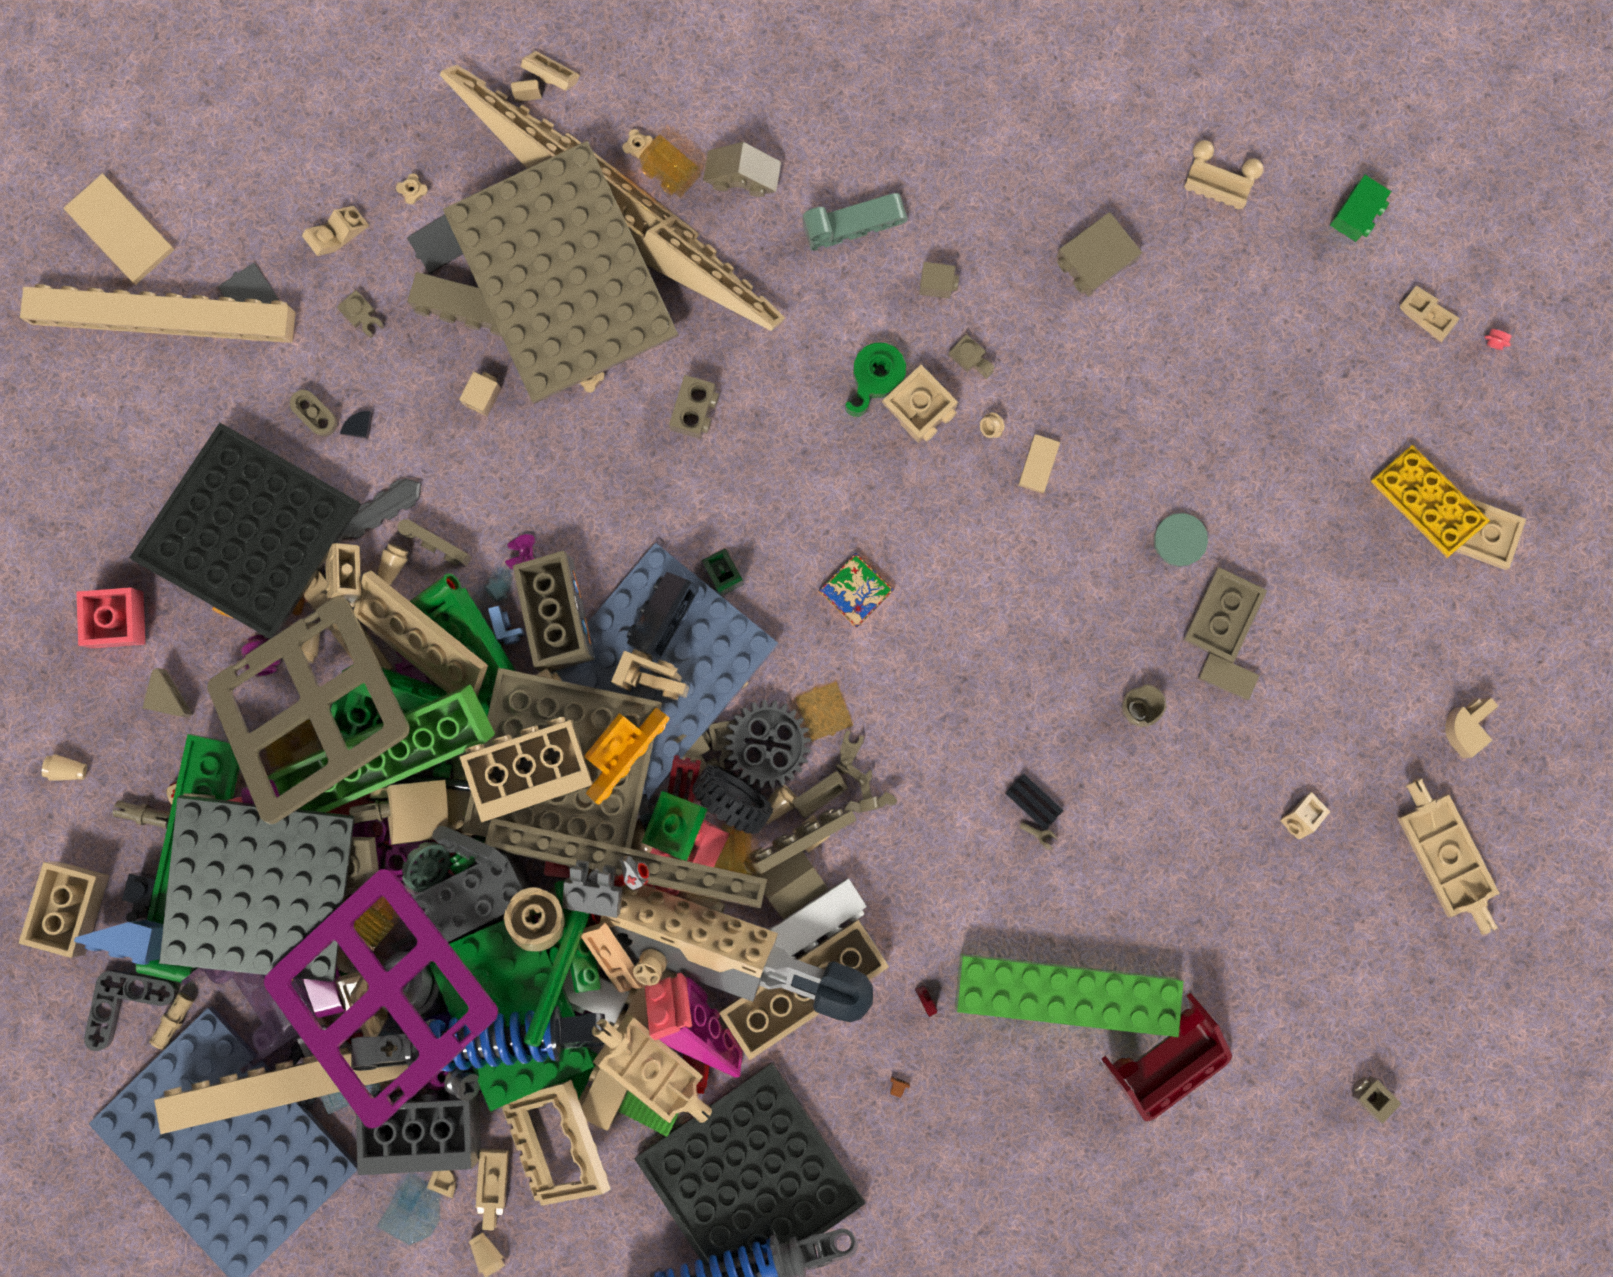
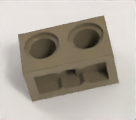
[669,375,719,439]

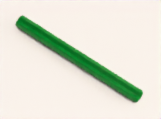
[524,911,590,1047]

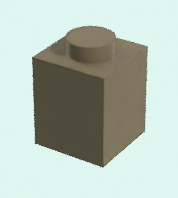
[919,262,959,299]

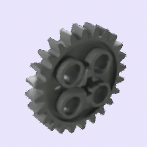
[723,700,811,788]

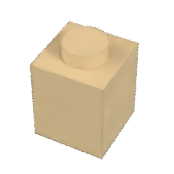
[459,371,501,417]

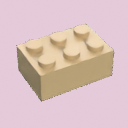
[19,861,110,958]

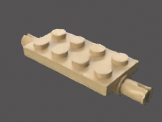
[1397,778,1500,935]
[592,1014,712,1123]

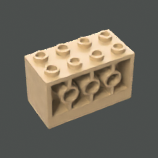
[460,717,593,822]

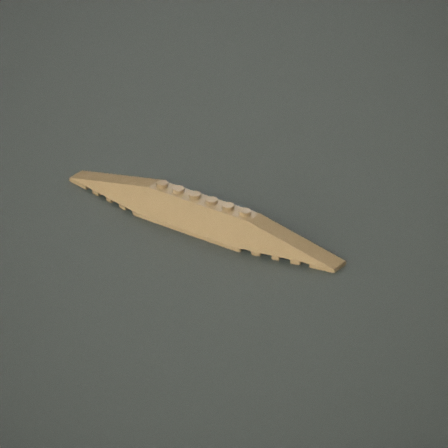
[440,65,785,331]

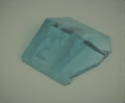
[377,1176,440,1246]

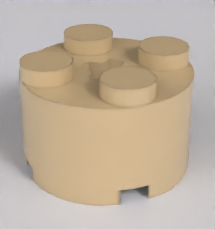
[504,887,565,951]

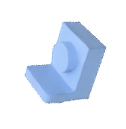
[488,606,526,645]

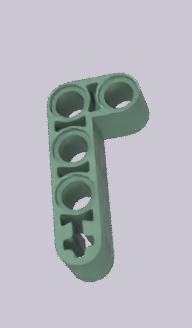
[803,193,908,251]

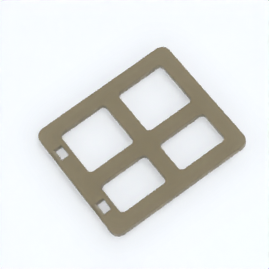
[207,596,410,824]

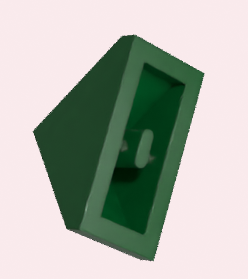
[702,548,744,596]

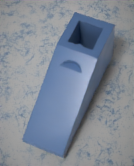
[74,920,163,965]

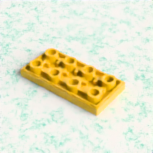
[1371,445,1490,558]

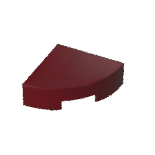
[915,985,938,1017]

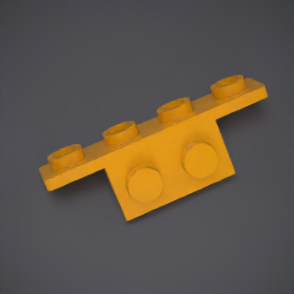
[584,708,670,805]

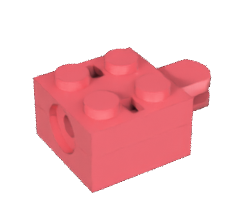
[650,820,730,896]

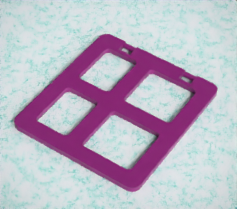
[264,869,498,1128]

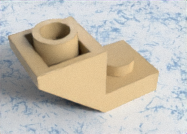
[302,206,369,256]

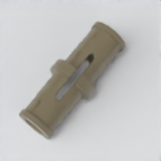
[113,800,170,829]

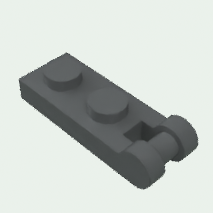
[432,826,508,870]

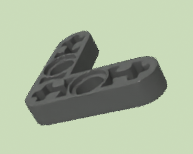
[84,970,178,1051]

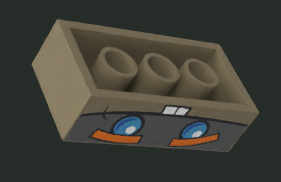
[513,551,595,672]

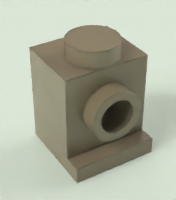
[1351,1076,1402,1124]

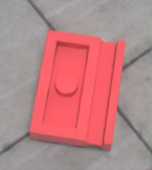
[645,973,692,1040]

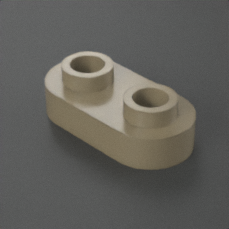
[290,390,337,437]

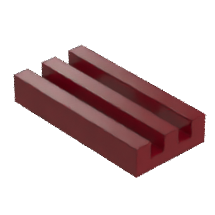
[667,755,701,803]

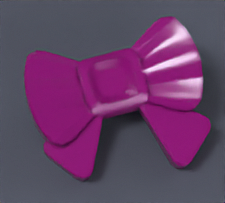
[505,534,536,570]

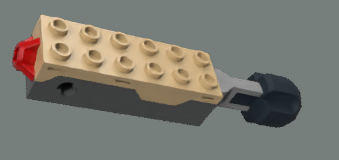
[592,885,873,1022]

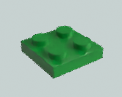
[641,791,708,861]

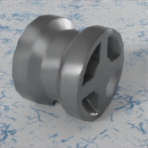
[444,1067,480,1101]

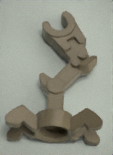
[836,730,897,813]

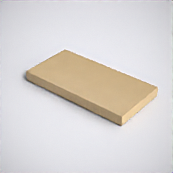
[63,173,175,285]

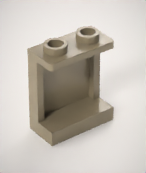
[1056,212,1142,297]

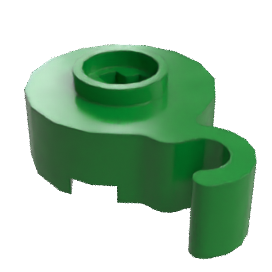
[845,343,906,417]

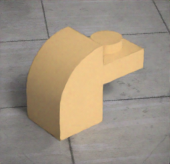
[1445,698,1498,758]

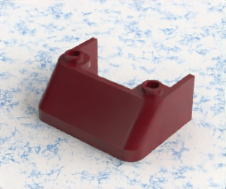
[1101,993,1232,1121]

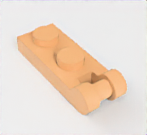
[581,922,646,993]

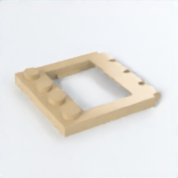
[502,1080,611,1206]

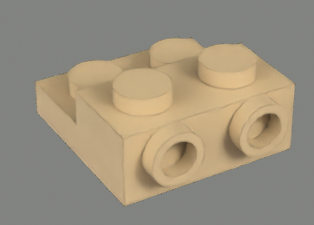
[882,365,958,443]

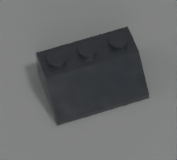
[626,572,698,662]

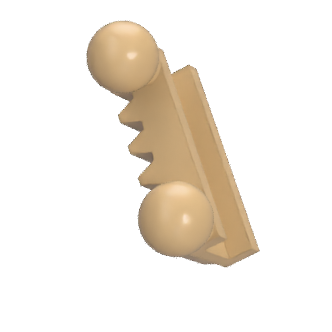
[1184,140,1263,209]

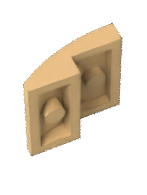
[387,780,448,845]

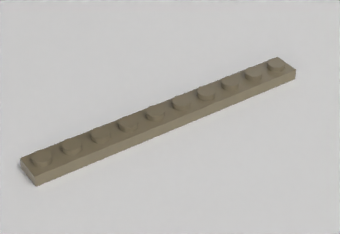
[485,818,767,909]

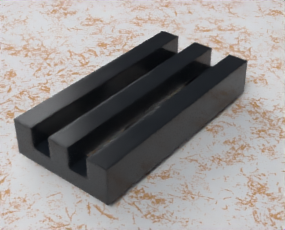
[1005,774,1064,830]

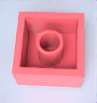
[77,588,146,649]

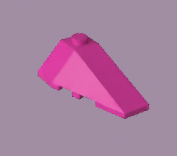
[659,977,743,1078]

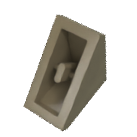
[142,668,193,718]

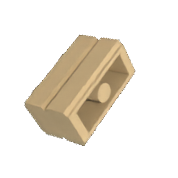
[325,543,361,607]

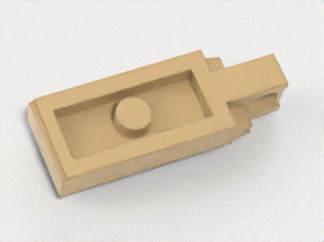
[475,1149,509,1230]

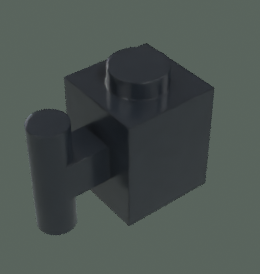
[122,872,156,922]

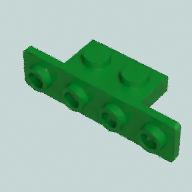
[550,881,601,993]

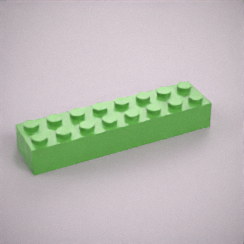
[268,684,495,812]
[954,954,1184,1037]

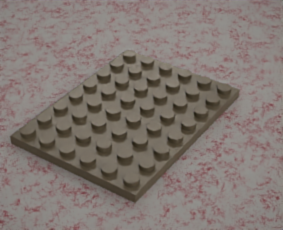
[443,140,679,404]

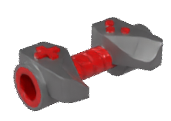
[587,856,650,890]

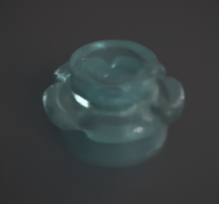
[484,578,509,603]

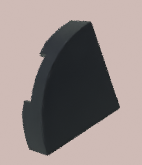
[340,411,373,439]

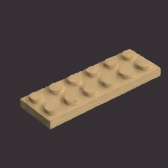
[354,571,488,697]

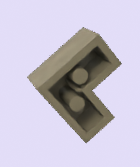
[703,142,781,197]

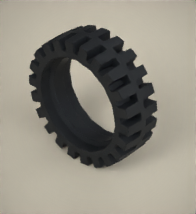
[692,765,773,834]

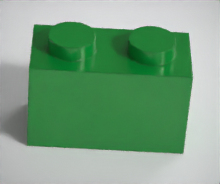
[1330,175,1392,242]

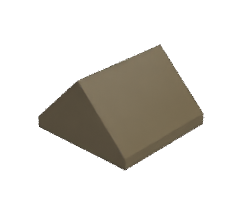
[753,851,828,920]

